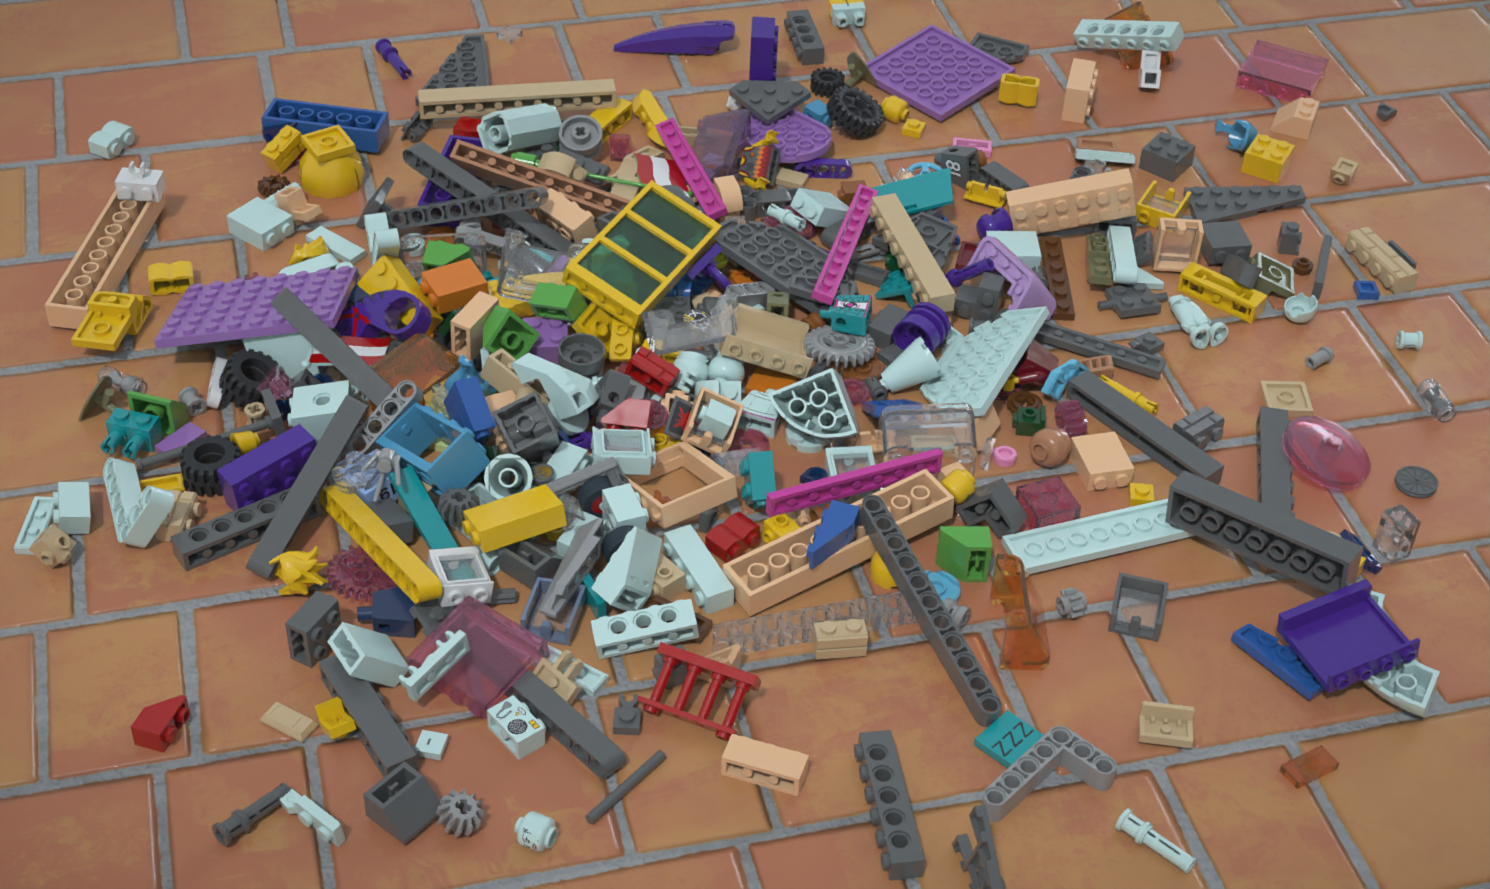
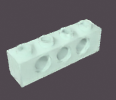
[591,599,699,660]

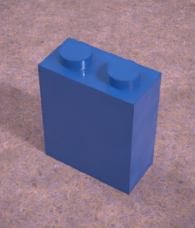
[443,376,496,447]

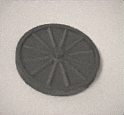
[1395,466,1438,498]

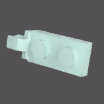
[280,789,346,847]

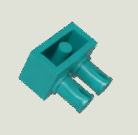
[100,407,164,459]

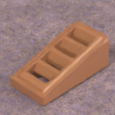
[1077,355,1114,380]

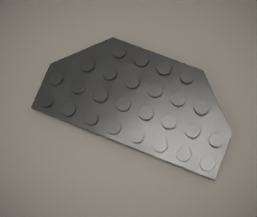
[703,218,859,326]

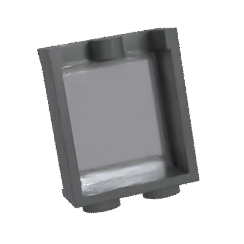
[1108,572,1169,642]

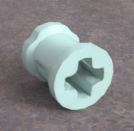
[1396,330,1423,350]

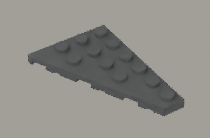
[415,34,490,106]

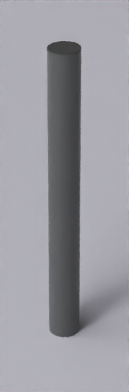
[585,750,666,824]

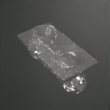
[557,494,585,530]

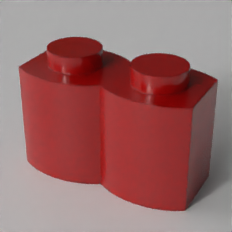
[705,512,760,563]

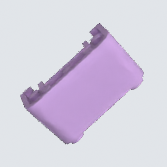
[967,236,1056,320]

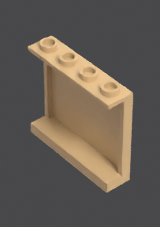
[719,299,813,379]

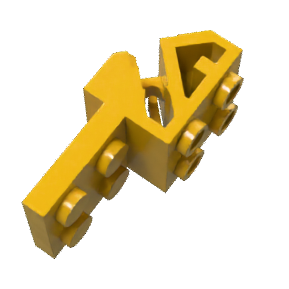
[71,291,153,351]

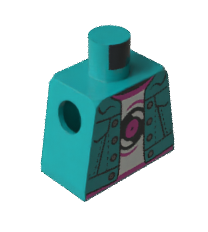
[820,295,872,336]

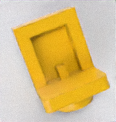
[315,697,357,740]

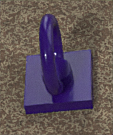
[684,243,732,292]

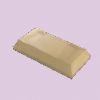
[260,702,319,743]

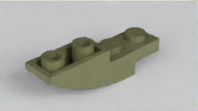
[1086,233,1112,285]

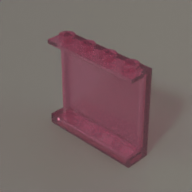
[1235,40,1329,102]
[407,595,550,720]

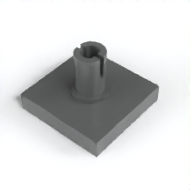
[356,177,394,230]

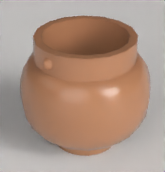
[1029,428,1072,467]

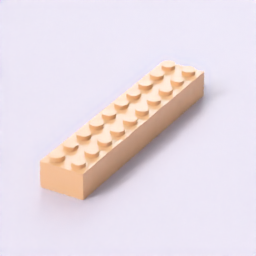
[45,189,166,329]
[723,469,954,616]

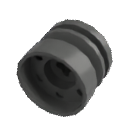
[557,333,605,379]

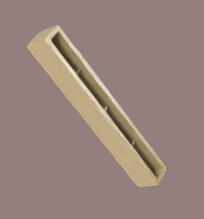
[869,193,955,312]

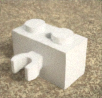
[115,161,166,202]

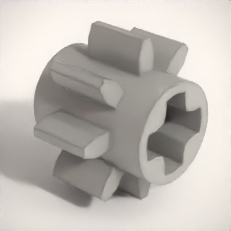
[1056,587,1087,619]

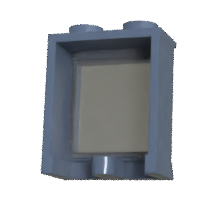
[520,577,586,646]

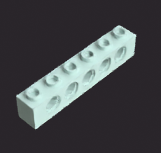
[1073,19,1185,51]

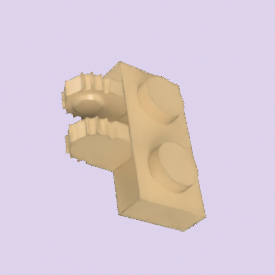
[533,650,584,705]

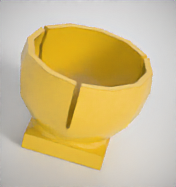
[299,125,365,199]

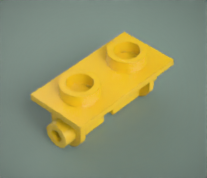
[963,180,1007,208]

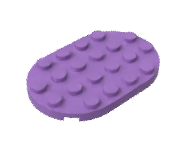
[728,109,832,163]

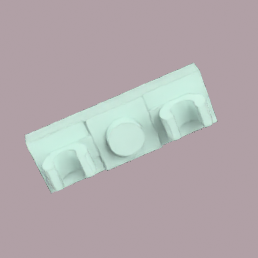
[399,630,470,702]

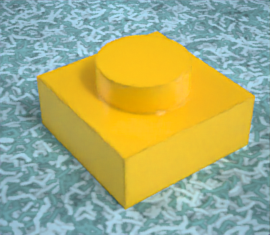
[901,119,926,139]
[1128,483,1155,506]

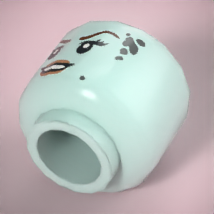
[514,811,558,852]

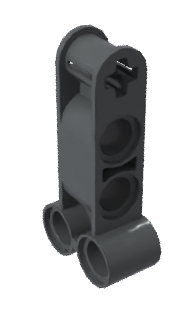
[739,185,808,224]

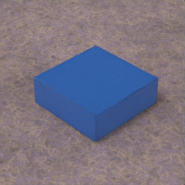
[1353,281,1380,300]

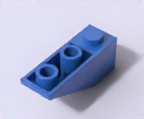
[806,500,860,569]

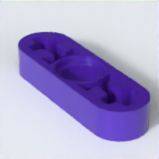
[794,158,852,179]

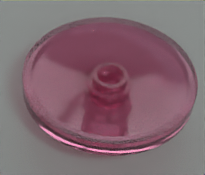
[1282,416,1371,490]

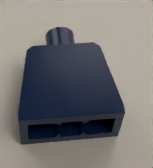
[357,587,415,638]

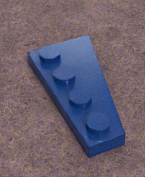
[1231,623,1325,700]

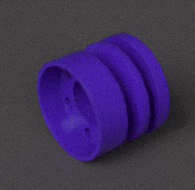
[893,302,951,354]

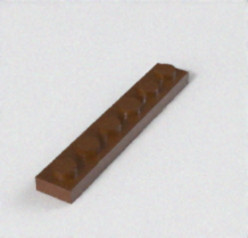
[1039,236,1075,321]

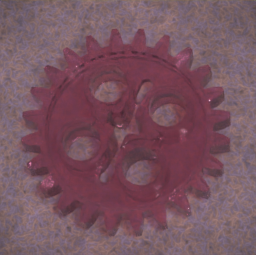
[327,545,398,602]

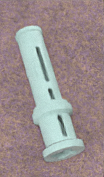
[1115,808,1197,874]

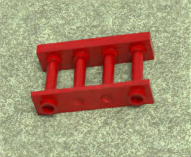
[637,642,761,741]

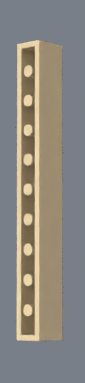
[418,79,616,119]

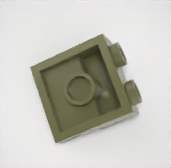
[1247,251,1295,298]

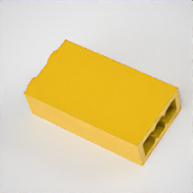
[462,484,567,553]

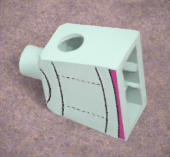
[737,389,781,439]

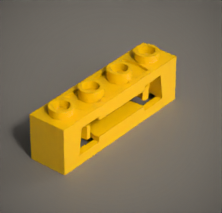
[1177,262,1268,324]

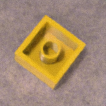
[1241,134,1295,184]

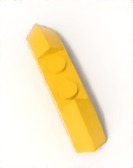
[632,89,668,151]

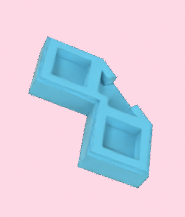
[1041,359,1089,401]

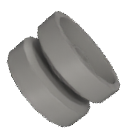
[559,115,603,161]

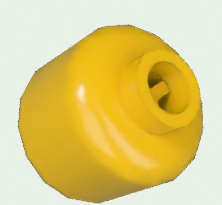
[881,95,910,124]
[941,469,976,504]

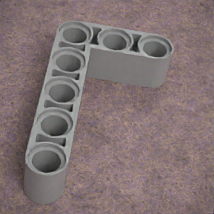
[981,726,1117,822]

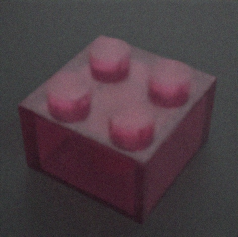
[1015,476,1081,530]

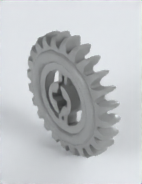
[803,325,876,368]

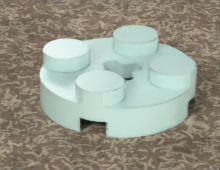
[785,423,831,453]

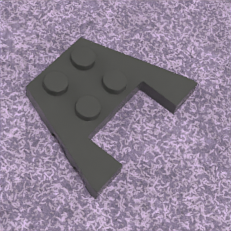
[872,212,958,272]
[952,804,1006,889]

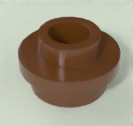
[1292,257,1313,276]

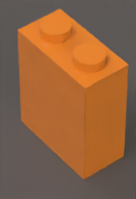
[419,258,488,314]

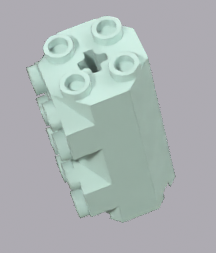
[477,103,562,156]

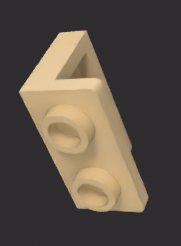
[1138,701,1195,748]

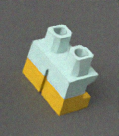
[827,0,866,28]

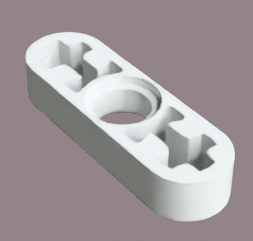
[206,357,227,409]

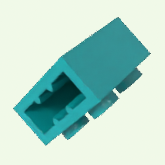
[739,451,776,509]

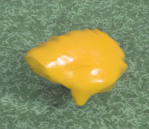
[288,236,330,266]

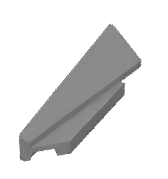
[538,518,604,619]

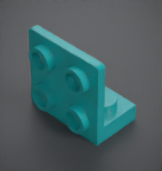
[875,270,920,309]

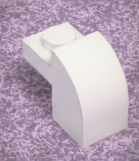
[1138,50,1161,89]

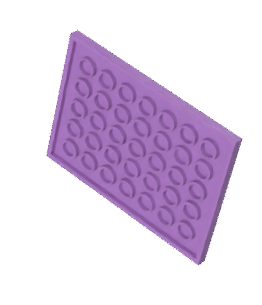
[154,266,359,349]

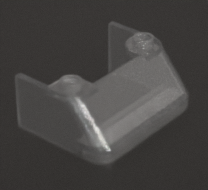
[875,403,977,477]

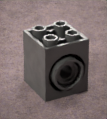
[492,391,560,463]

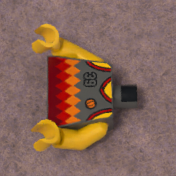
[731,130,781,191]

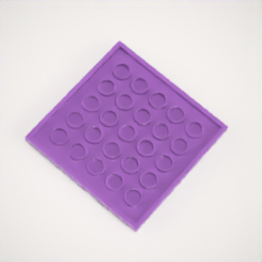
[866,24,1016,122]

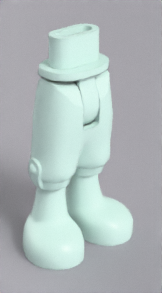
[1168,295,1229,349]

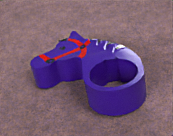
[335,290,431,343]

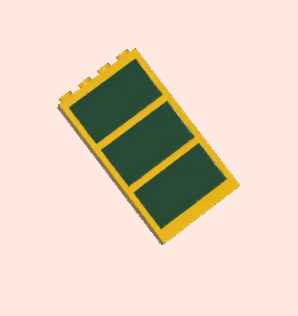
[562,180,722,329]

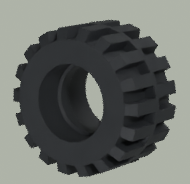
[219,349,283,410]
[179,435,241,497]

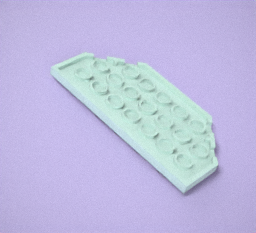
[920,306,1049,419]

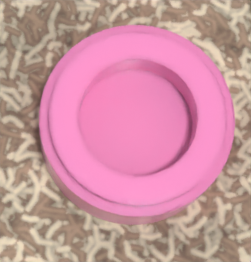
[993,446,1017,467]

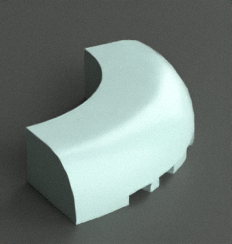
[1363,591,1440,718]

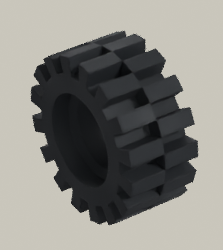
[810,67,845,98]

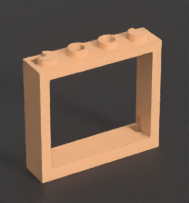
[623,441,738,529]

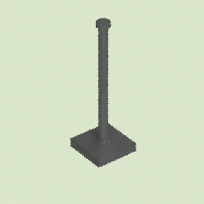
[135,388,286,472]

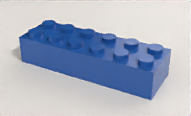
[261,98,390,153]

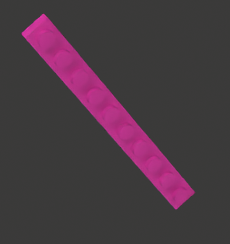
[811,184,878,305]

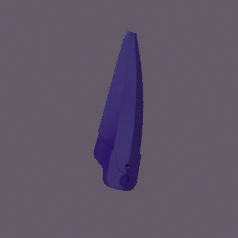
[613,20,735,55]

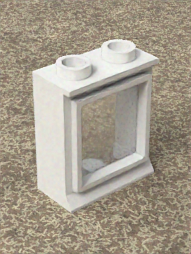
[427,546,494,607]

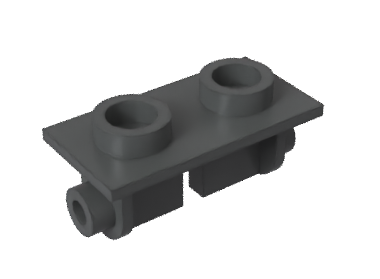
[401,111,433,142]

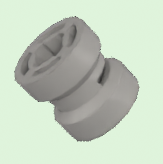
[943,597,972,631]

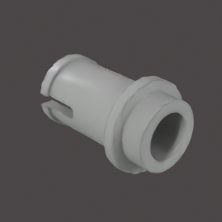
[1305,346,1334,369]

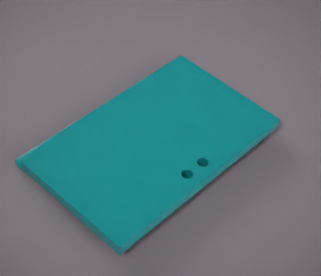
[869,168,954,220]

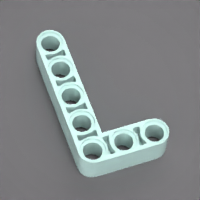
[364,212,400,266]
[103,457,175,548]

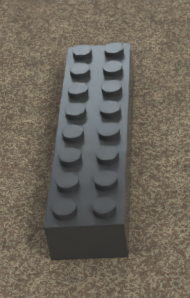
[1165,470,1363,594]

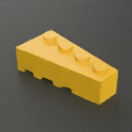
[357,254,444,335]

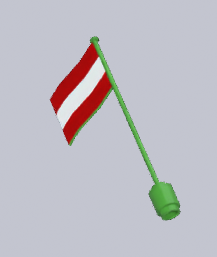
[511,152,693,197]

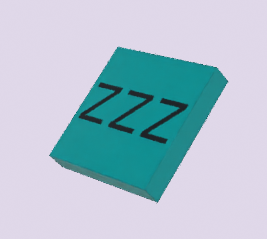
[974,710,1044,769]

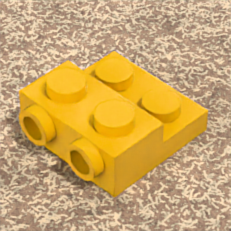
[571,302,613,359]

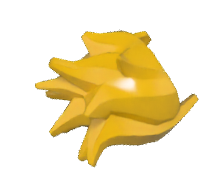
[269,546,329,595]

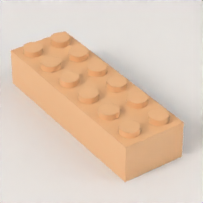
[1006,168,1136,234]

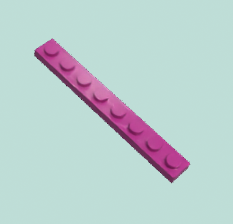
[655,118,728,220]
[766,448,943,517]

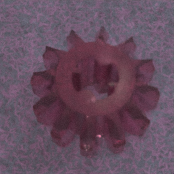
[1054,399,1088,438]

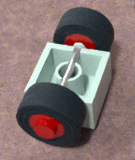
[577,476,649,563]

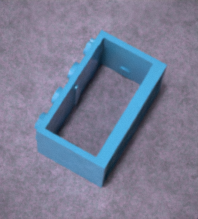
[375,402,490,496]

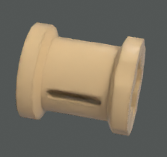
[244,402,266,433]

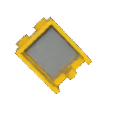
[1136,180,1192,233]

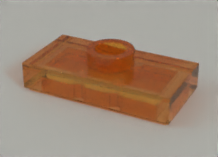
[1279,745,1339,789]

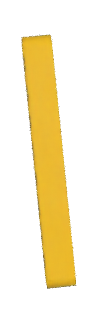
[319,483,443,604]

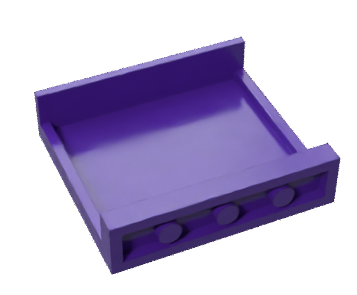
[1277,579,1420,694]

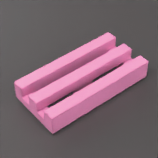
[953,137,992,158]

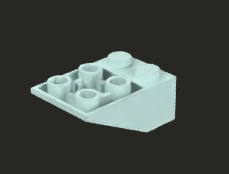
[591,526,662,611]

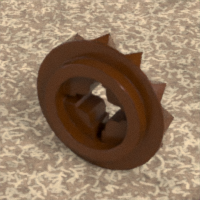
[257,174,290,197]
[1007,391,1043,414]

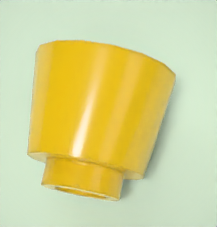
[230,431,260,456]

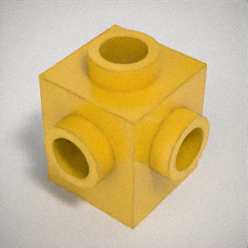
[762,514,800,544]

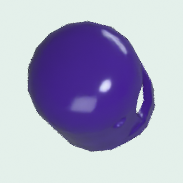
[976,207,1013,239]

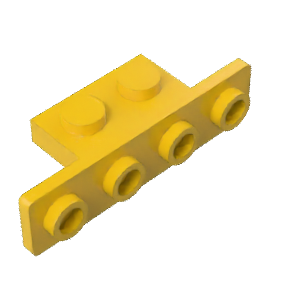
[609,283,643,362]

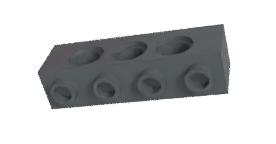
[784,9,825,65]

